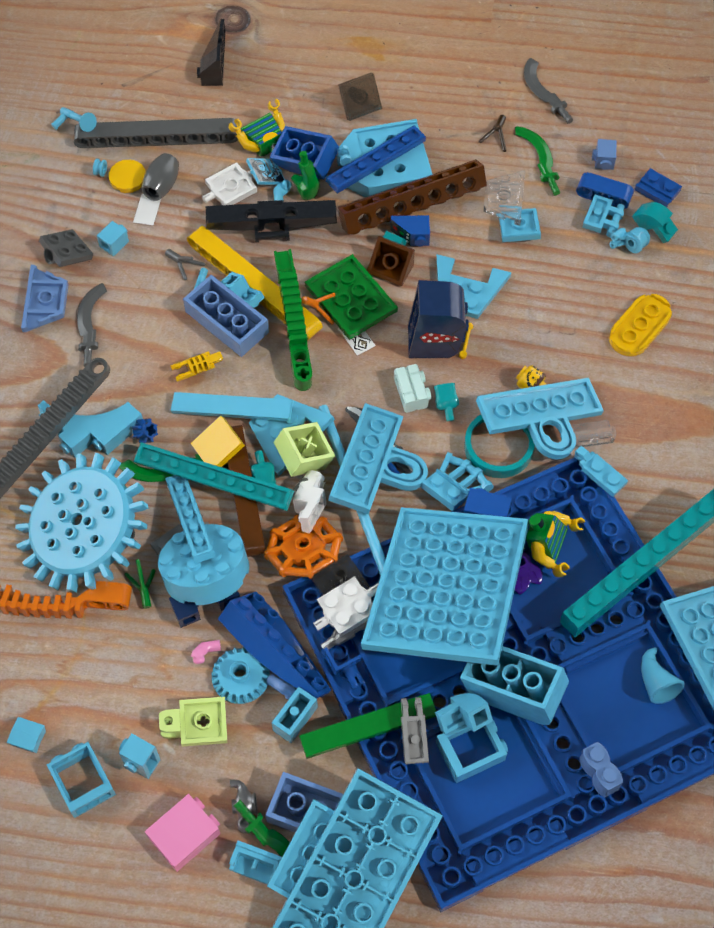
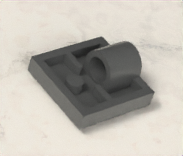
[39,229,93,267]

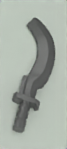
[524,58,573,124]
[77,283,107,367]

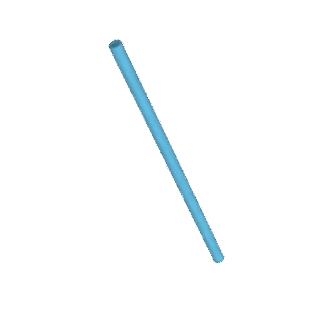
[318,405,386,575]

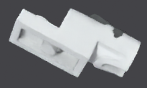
[292,470,327,534]

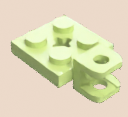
[159,697,227,747]

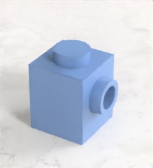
[592,139,617,170]

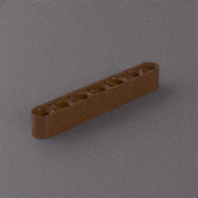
[228,425,265,557]

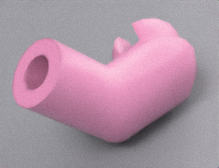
[191,640,221,664]

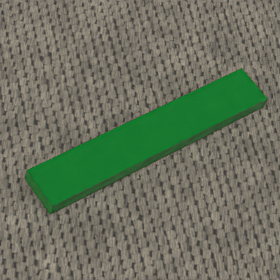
[299,693,436,759]

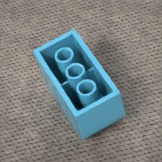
[460,646,569,725]

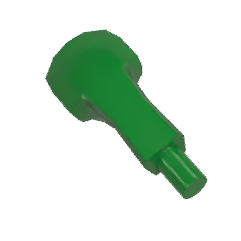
[291,151,320,200]

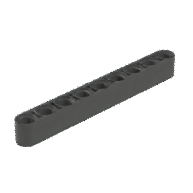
[74,118,238,148]

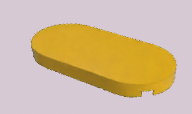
[609,294,672,356]

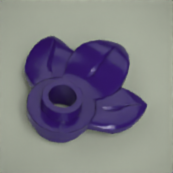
[515,552,542,595]

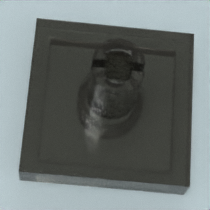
[338,73,382,121]
[312,554,371,596]

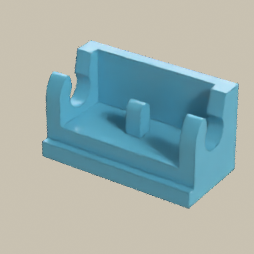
[229,841,282,884]

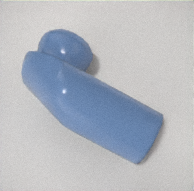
[267,674,297,700]

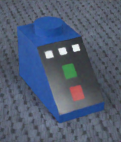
[390,215,430,247]

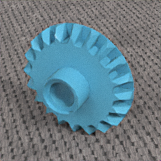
[212,647,270,704]

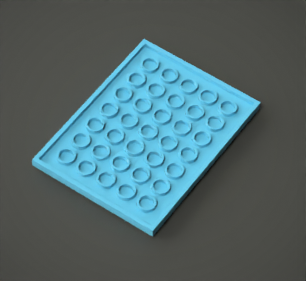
[361,507,529,666]

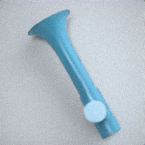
[51,107,97,132]

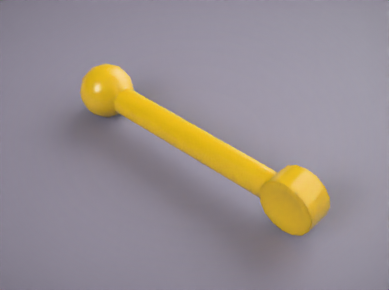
[459,322,474,359]

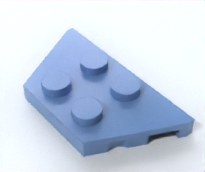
[21,265,69,332]

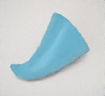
[641,647,685,704]

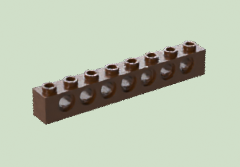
[338,159,487,235]

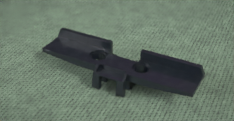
[205,200,337,242]

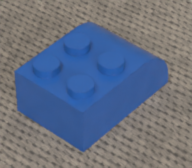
[270,126,339,180]

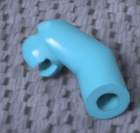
[273,180,292,201]

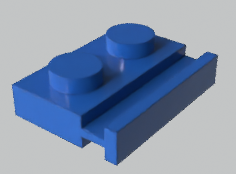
[635,168,682,207]

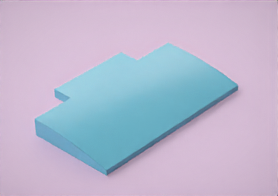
[267,768,443,928]

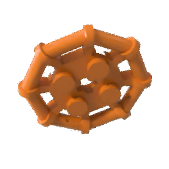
[264,514,343,579]

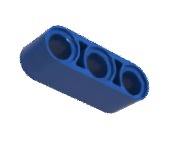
[576,172,634,209]

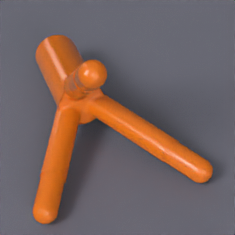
[301,293,336,325]

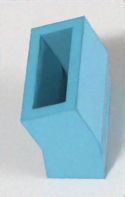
[7,717,46,753]

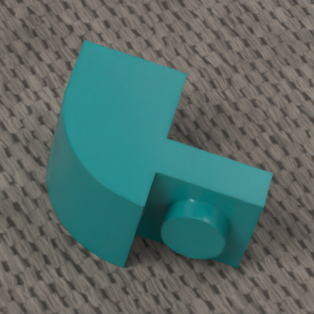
[632,202,678,243]

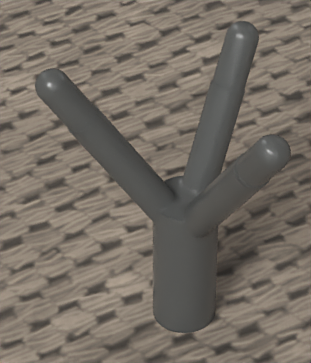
[165,249,205,280]

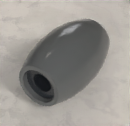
[142,153,179,201]

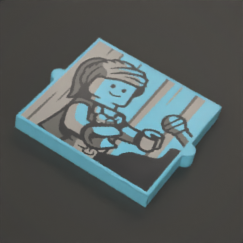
[246,158,285,185]

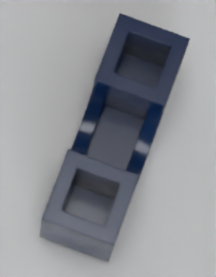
[169,590,240,628]

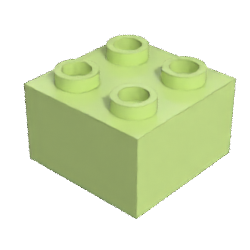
[273,422,335,477]

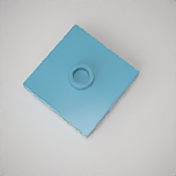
[498,208,541,242]

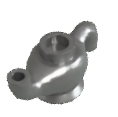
[230,779,258,833]

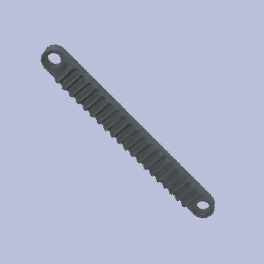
[0,358,110,499]

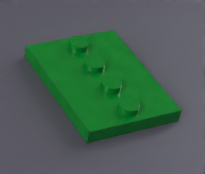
[305,254,398,340]

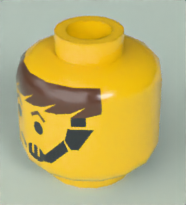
[516,365,546,389]

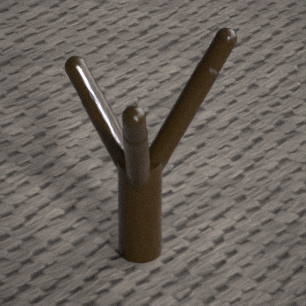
[479,115,506,152]

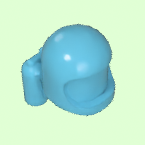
[609,227,650,253]

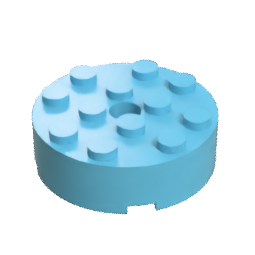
[158,524,249,605]

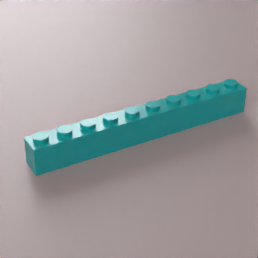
[560,489,714,638]

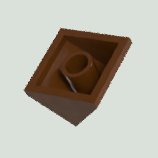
[367,236,415,286]

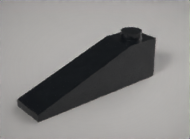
[197,19,226,86]

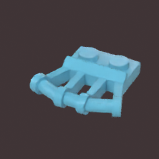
[421,452,494,512]

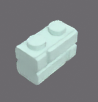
[394,364,431,413]

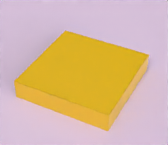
[191,416,245,467]

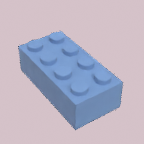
[183,275,269,357]
[265,772,343,833]

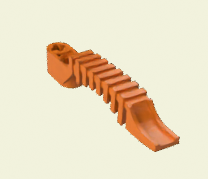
[0,581,132,619]

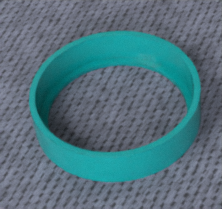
[464,414,535,478]

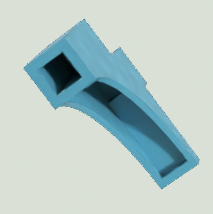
[37,400,143,458]

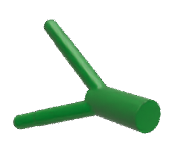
[124,559,156,609]

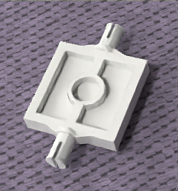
[202,163,257,205]
[313,576,378,637]

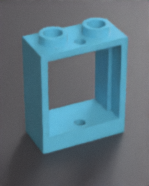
[436,720,508,783]
[47,742,116,818]

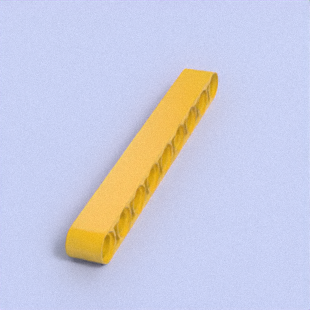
[187,226,323,340]

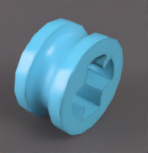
[93,158,107,177]

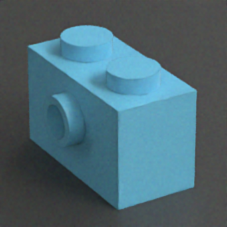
[119,733,161,779]

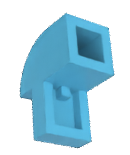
[221,272,265,308]
[435,693,493,735]

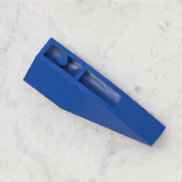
[218,591,331,699]

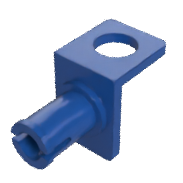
[322,647,366,690]

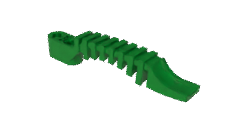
[274,249,312,391]

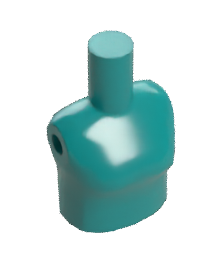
[434,383,459,422]
[250,450,277,485]

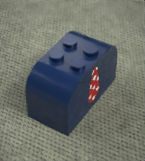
[408,280,469,358]

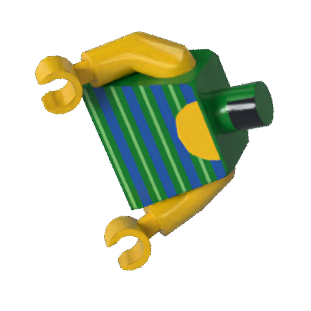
[229,99,285,156]
[526,511,585,577]

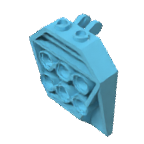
[336,119,432,198]

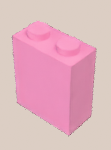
[145,794,220,872]

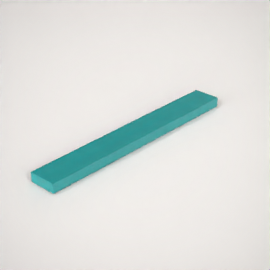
[133,442,294,511]

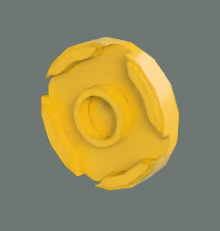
[109,159,146,193]

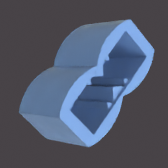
[580,742,623,798]

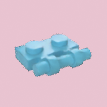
[582,195,625,238]

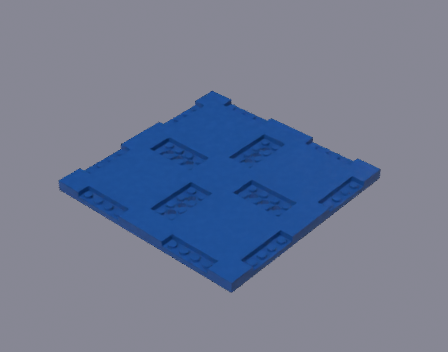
[282,457,714,913]

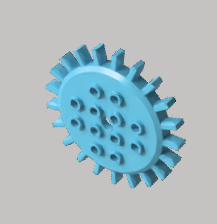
[15,453,149,593]

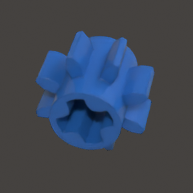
[132,418,158,443]

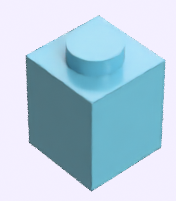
[97,221,129,256]

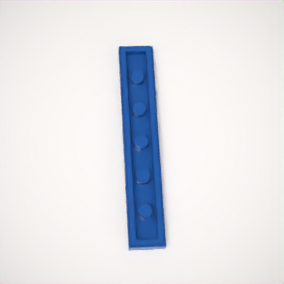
[326,125,426,194]

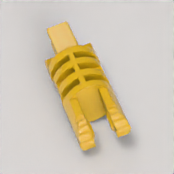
[170,351,223,382]

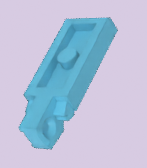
[574,446,628,497]

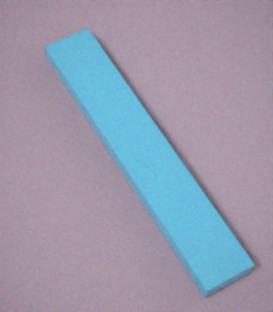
[170,392,293,421]
[165,475,216,564]

